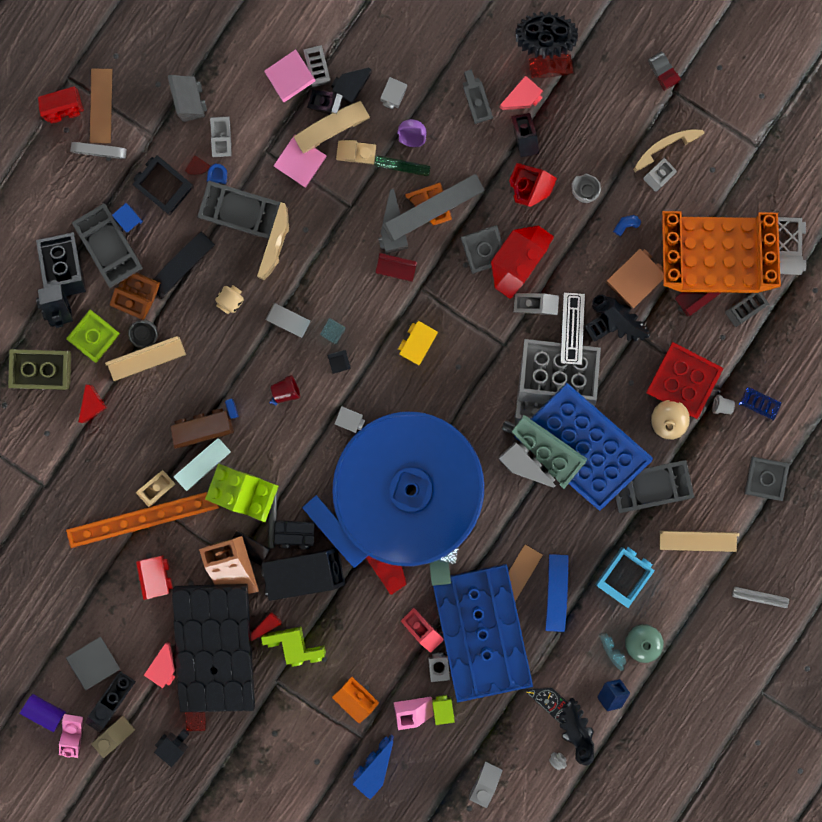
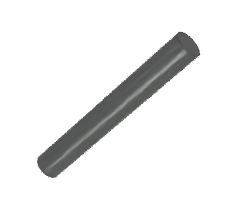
[268,491,278,548]

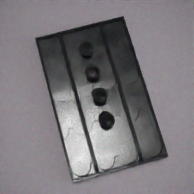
[172,584,255,712]

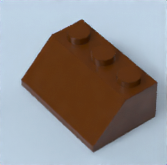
[171,408,234,449]

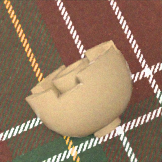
[651,400,690,440]

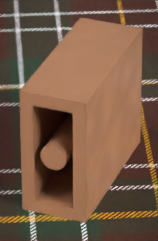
[605,249,663,309]

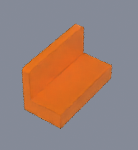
[332,677,379,723]

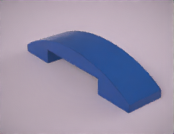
[545,554,568,632]

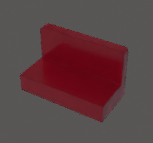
[375,253,417,282]
[675,292,721,316]

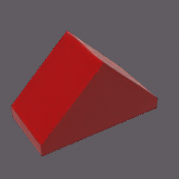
[78,384,107,423]

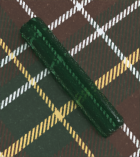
[374,155,431,176]

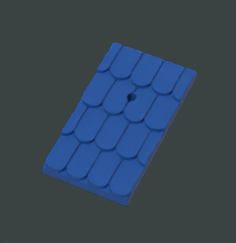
[433,564,533,703]

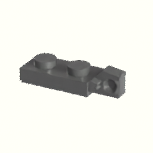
[462,69,493,124]

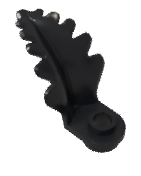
[592,294,650,341]
[560,698,594,766]

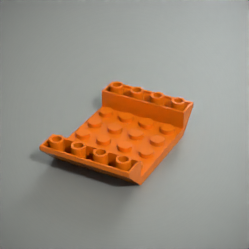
[662,211,781,293]

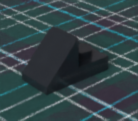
[307,90,342,115]

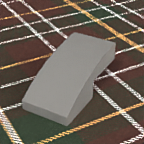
[210,116,232,157]
[265,303,310,338]

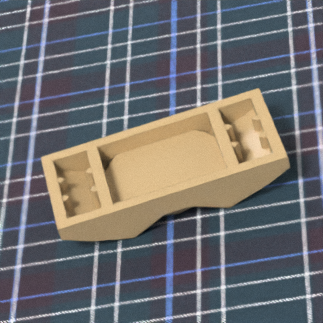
[257,202,289,280]

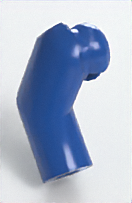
[613,215,641,236]

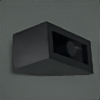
[331,67,372,104]
[511,113,539,157]

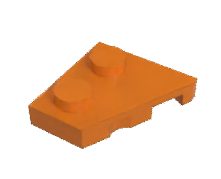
[405,183,452,226]

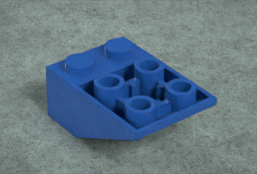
[353,735,394,799]

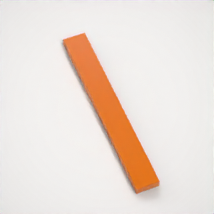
[66,491,219,548]

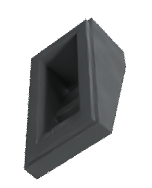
[725,292,769,327]

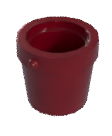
[271,375,300,403]

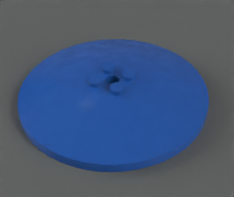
[332,412,484,566]

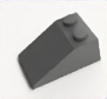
[168,75,207,122]
[378,189,408,254]

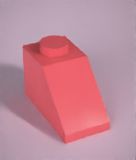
[500,76,543,110]
[401,608,444,653]
[144,641,176,688]

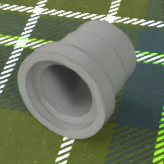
[712,395,735,415]

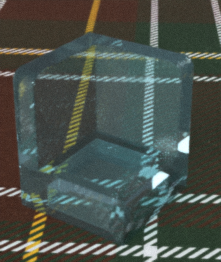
[320,318,346,345]

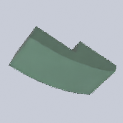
[429,555,451,586]

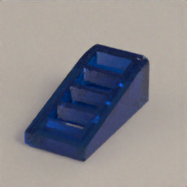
[739,387,782,421]

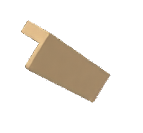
[105,336,186,381]
[659,530,739,552]

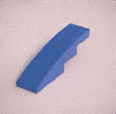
[302,495,368,568]

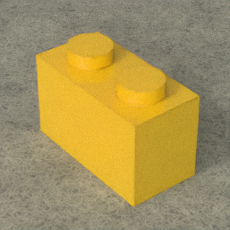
[398,321,438,366]

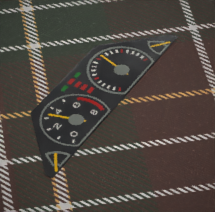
[525,688,567,724]

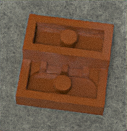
[110,273,160,320]

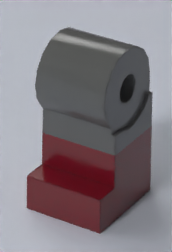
[648,51,681,91]

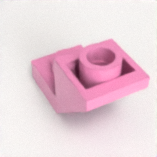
[59,714,83,758]

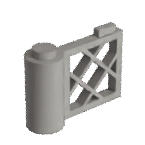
[778,217,806,275]

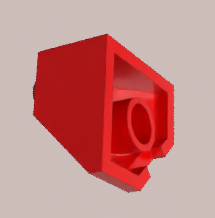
[509,163,557,207]

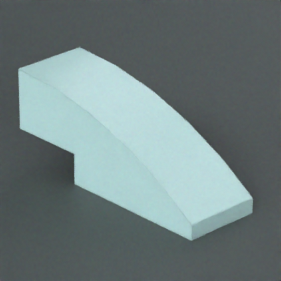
[174,438,231,491]

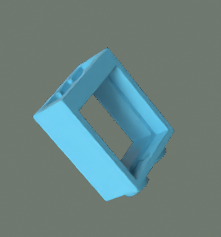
[595,547,655,608]

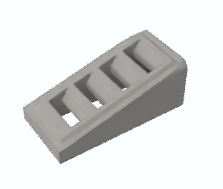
[304,45,331,87]

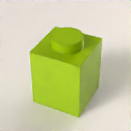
[432,695,455,725]

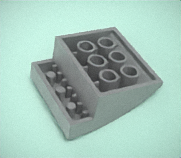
[514,339,601,424]

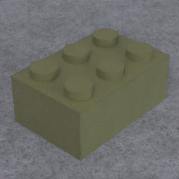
[8,349,71,390]

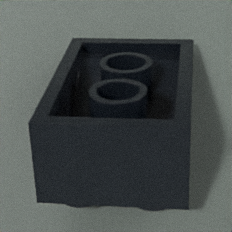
[36,232,86,296]

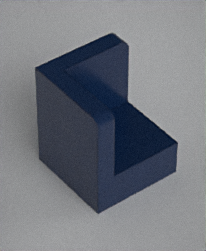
[597,679,630,711]

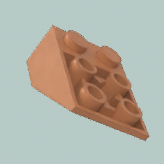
[199,536,259,594]

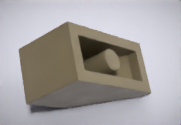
[91,716,136,758]

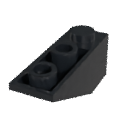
[85,671,136,733]

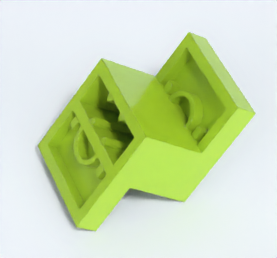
[205,463,278,522]
[261,627,326,667]

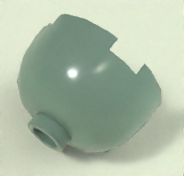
[625,624,664,663]

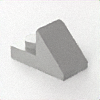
[643,158,677,192]

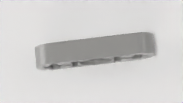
[70,142,127,159]

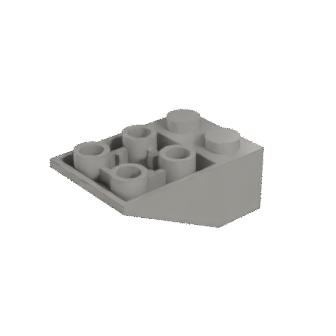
[498,442,556,488]

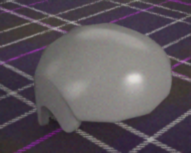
[572,173,601,203]

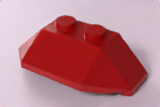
[491,226,554,299]

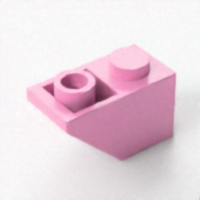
[393,697,434,730]

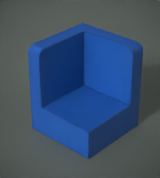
[112,203,143,232]

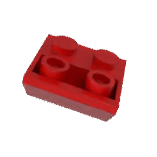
[38,86,84,123]

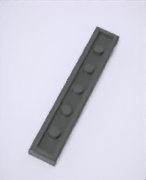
[382,174,485,242]

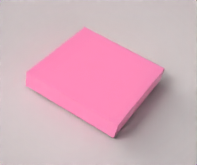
[264,49,316,102]
[274,135,327,188]

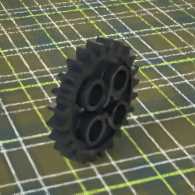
[515,12,578,59]

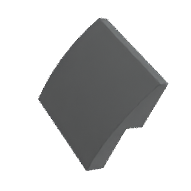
[66,636,120,690]

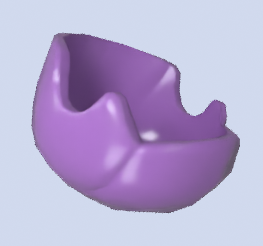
[397,119,427,147]

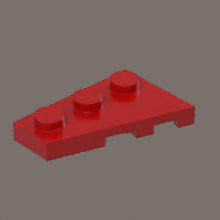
[366,556,407,595]

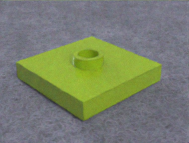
[66,309,121,363]

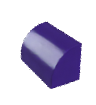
[19,694,66,732]

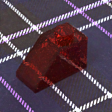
[529,54,574,78]

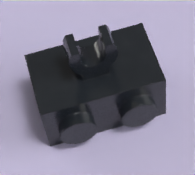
[36,284,73,328]
[154,729,190,768]

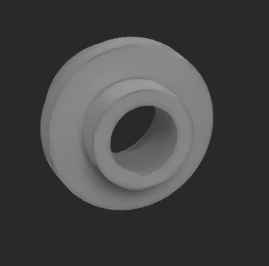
[549,752,567,770]

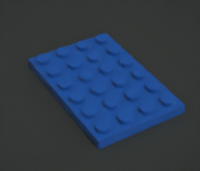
[514,383,653,511]

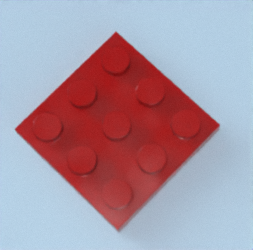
[646,342,724,419]

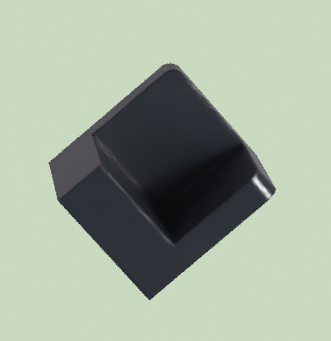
[327,350,351,374]

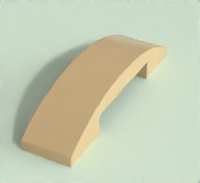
[294,101,370,154]
[633,130,704,173]

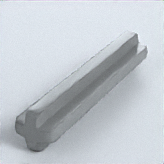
[732,587,789,608]

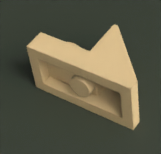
[336,140,376,165]
[136,470,175,507]

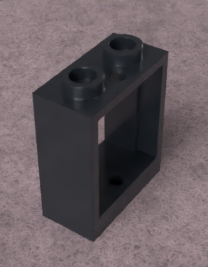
[132,155,194,215]

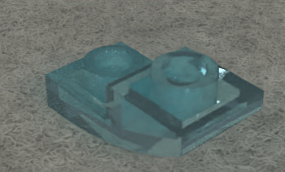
[599,632,626,671]

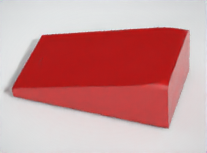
[251,612,282,641]

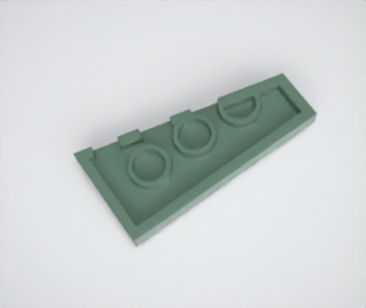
[512,415,587,489]

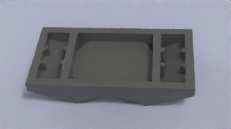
[197,181,281,239]
[72,203,143,288]
[616,460,695,513]

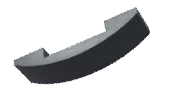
[153,231,215,299]

